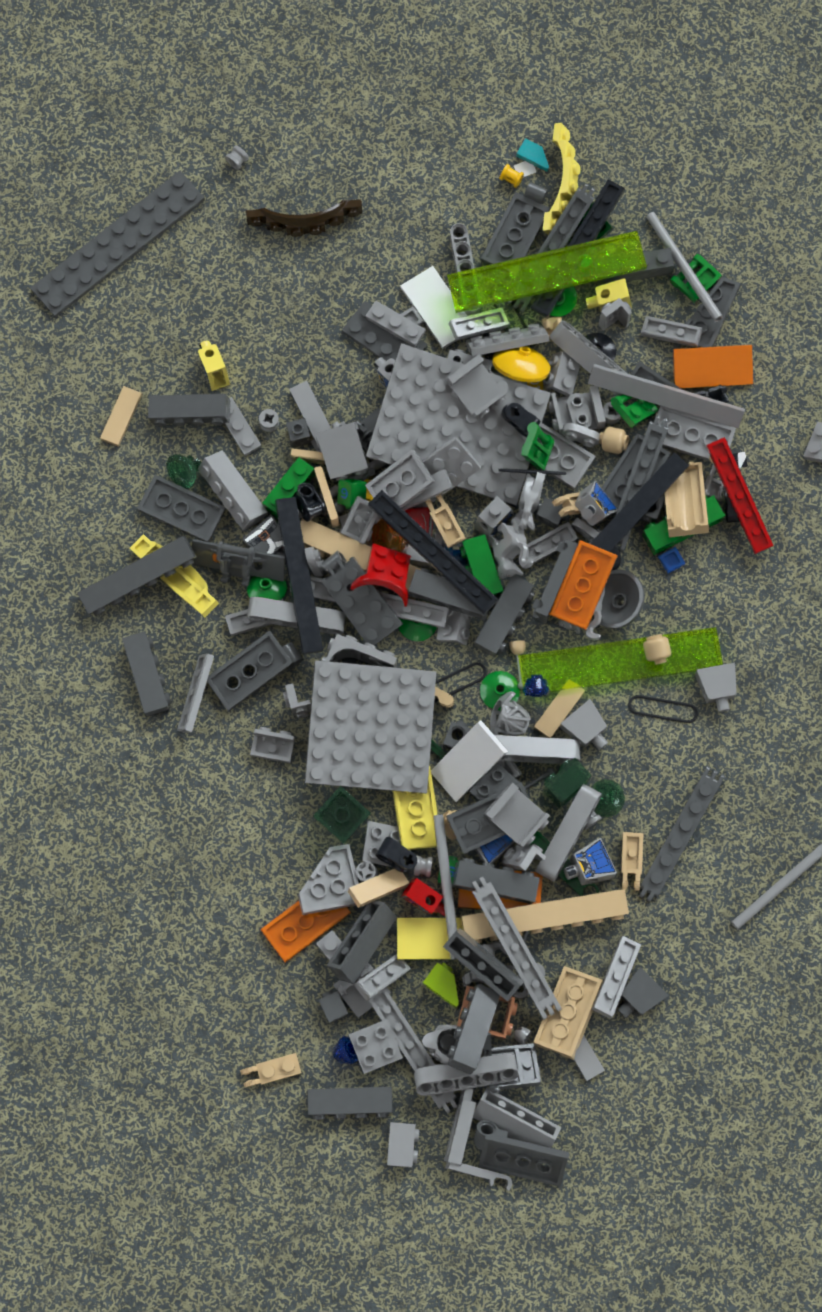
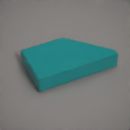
[516,138,549,172]

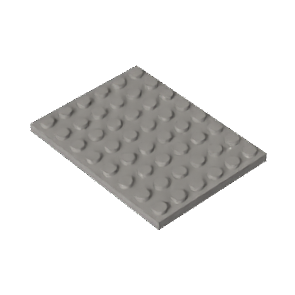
[365,343,551,506]

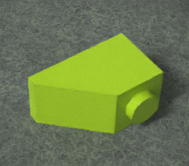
[423,962,459,1009]

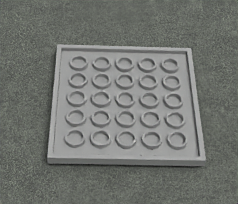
[305,660,436,794]

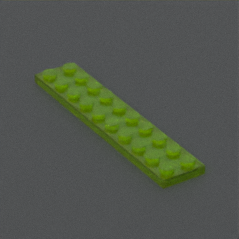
[447,231,647,313]
[518,627,723,696]

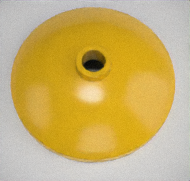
[492,346,550,382]

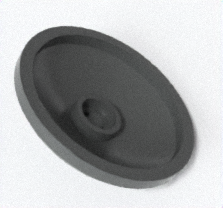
[593,570,645,629]

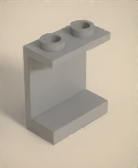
[445,354,508,418]
[548,386,606,436]
[316,421,370,481]
[483,783,550,847]

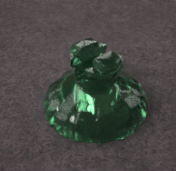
[166,454,202,489]
[591,779,625,817]

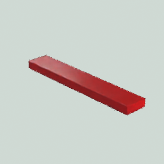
[706,437,774,554]

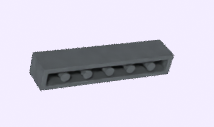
[77,536,197,616]

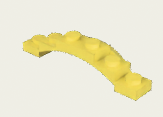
[543,123,580,235]
[130,534,219,618]

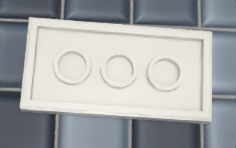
[400,266,467,349]
[431,721,508,802]

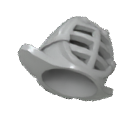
[490,691,531,735]
[422,1025,458,1064]

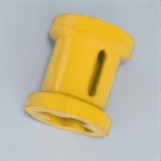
[499,164,524,188]

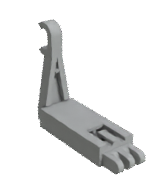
[444,1088,512,1191]

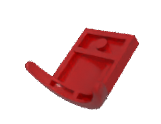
[350,543,411,607]

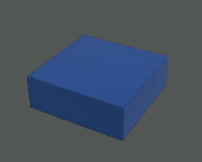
[658,547,686,574]

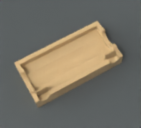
[665,462,709,537]
[533,966,603,1060]

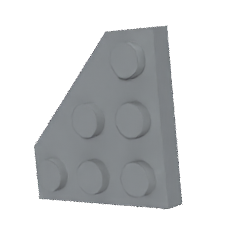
[298,844,359,915]

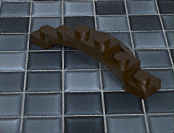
[246,199,362,237]

